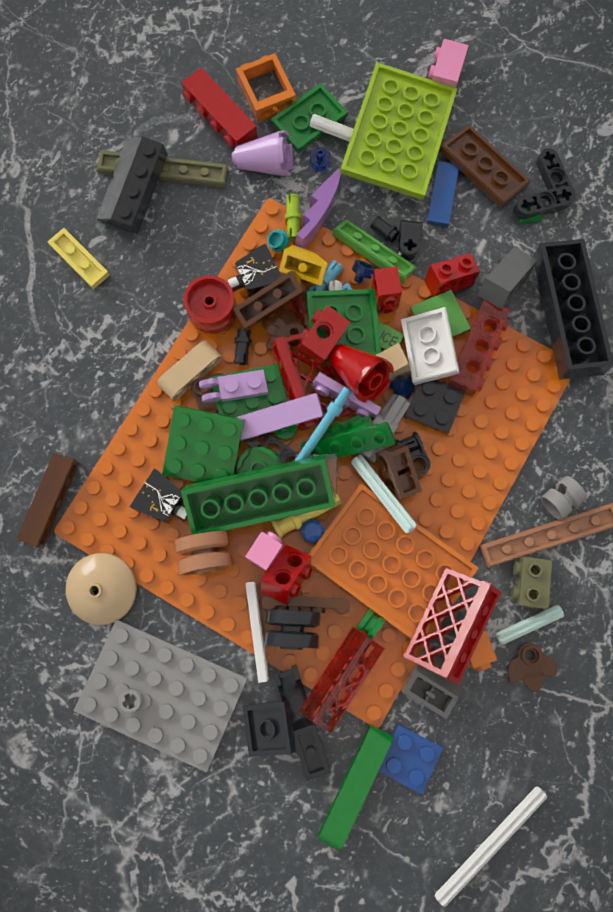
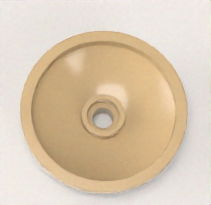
[66,553,137,625]

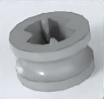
[118,689,143,713]

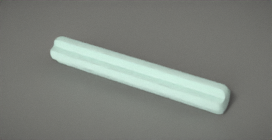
[351,455,417,534]

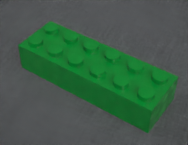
[181,454,336,535]

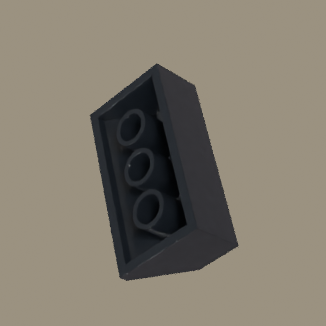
[96,136,168,234]

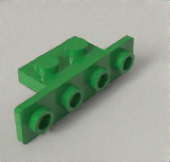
[300,415,396,460]

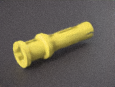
[270,491,341,538]

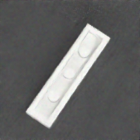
[245,582,269,683]

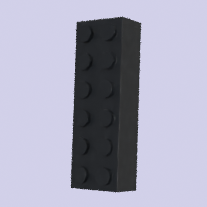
[532,239,613,380]

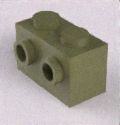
[511,557,552,610]

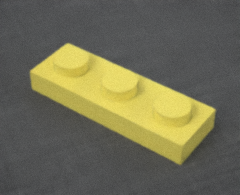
[48,228,110,290]

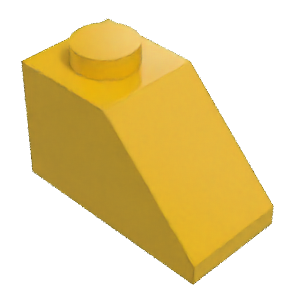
[279,245,328,286]

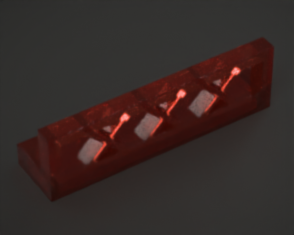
[299,627,385,733]

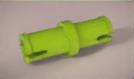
[285,194,302,242]

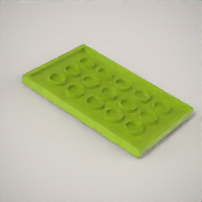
[340,62,458,200]

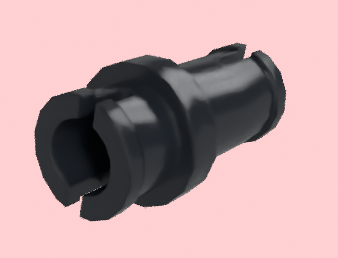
[234,328,252,365]

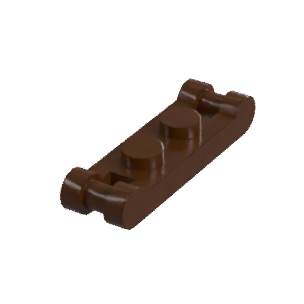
[262,596,350,614]

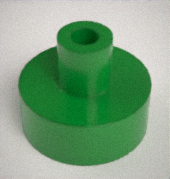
[274,425,297,441]

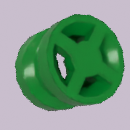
[356,608,386,640]

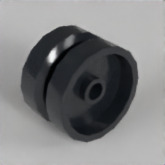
[265,610,320,650]

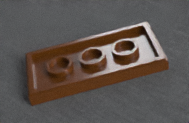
[439,125,531,208]

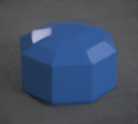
[300,519,324,543]

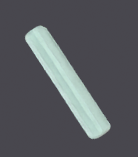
[496,605,564,645]

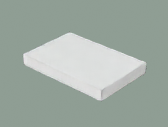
[401,307,460,385]

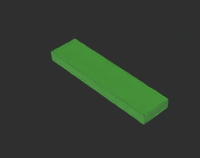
[332,219,417,284]

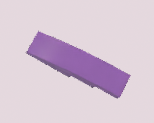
[295,168,342,249]

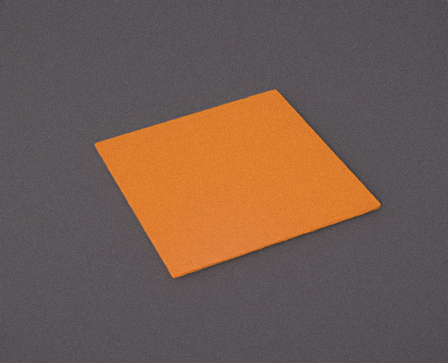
[54,198,570,728]

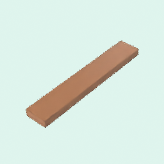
[479,503,613,568]

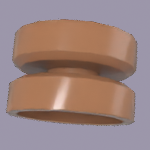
[174,531,233,575]

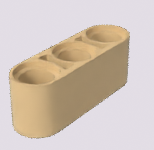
[157,340,222,401]

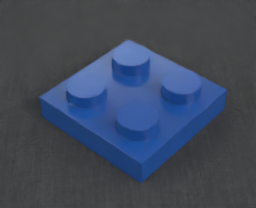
[378,724,443,794]

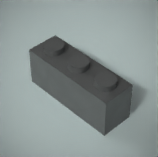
[478,247,538,309]

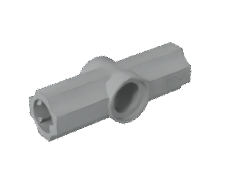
[357,394,410,463]

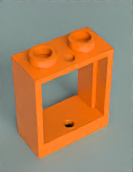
[236,53,296,123]

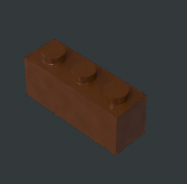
[233,271,308,328]

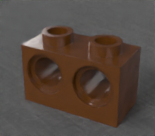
[375,445,422,500]

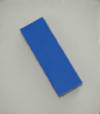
[426,161,459,227]

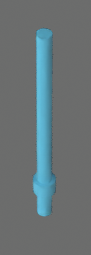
[294,386,352,461]

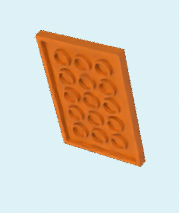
[309,484,479,648]

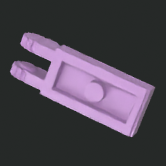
[199,370,268,403]

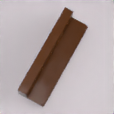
[17,453,80,549]

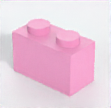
[428,39,469,88]
[245,531,284,571]

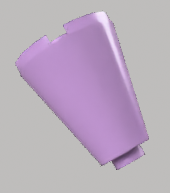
[232,130,293,176]

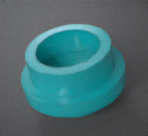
[267,229,289,252]

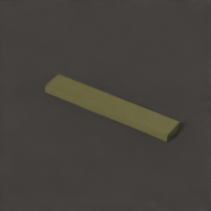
[96,150,228,188]

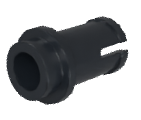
[370,216,399,242]

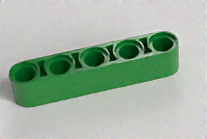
[317,724,393,852]

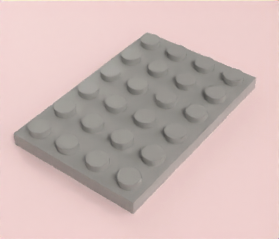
[74,620,248,772]

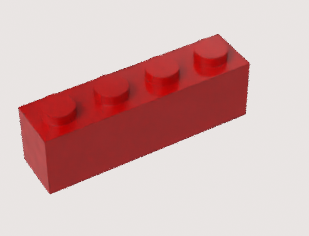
[181,67,258,149]

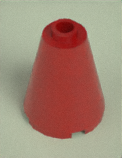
[329,344,394,403]

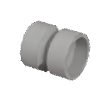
[540,476,587,520]

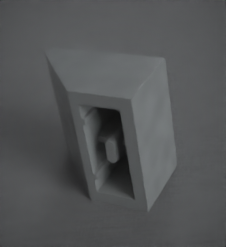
[400,648,467,720]

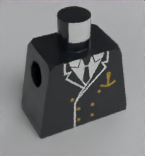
[227,244,281,298]
[129,468,188,524]

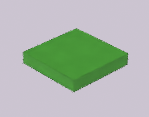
[410,290,471,338]

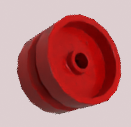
[183,275,237,334]

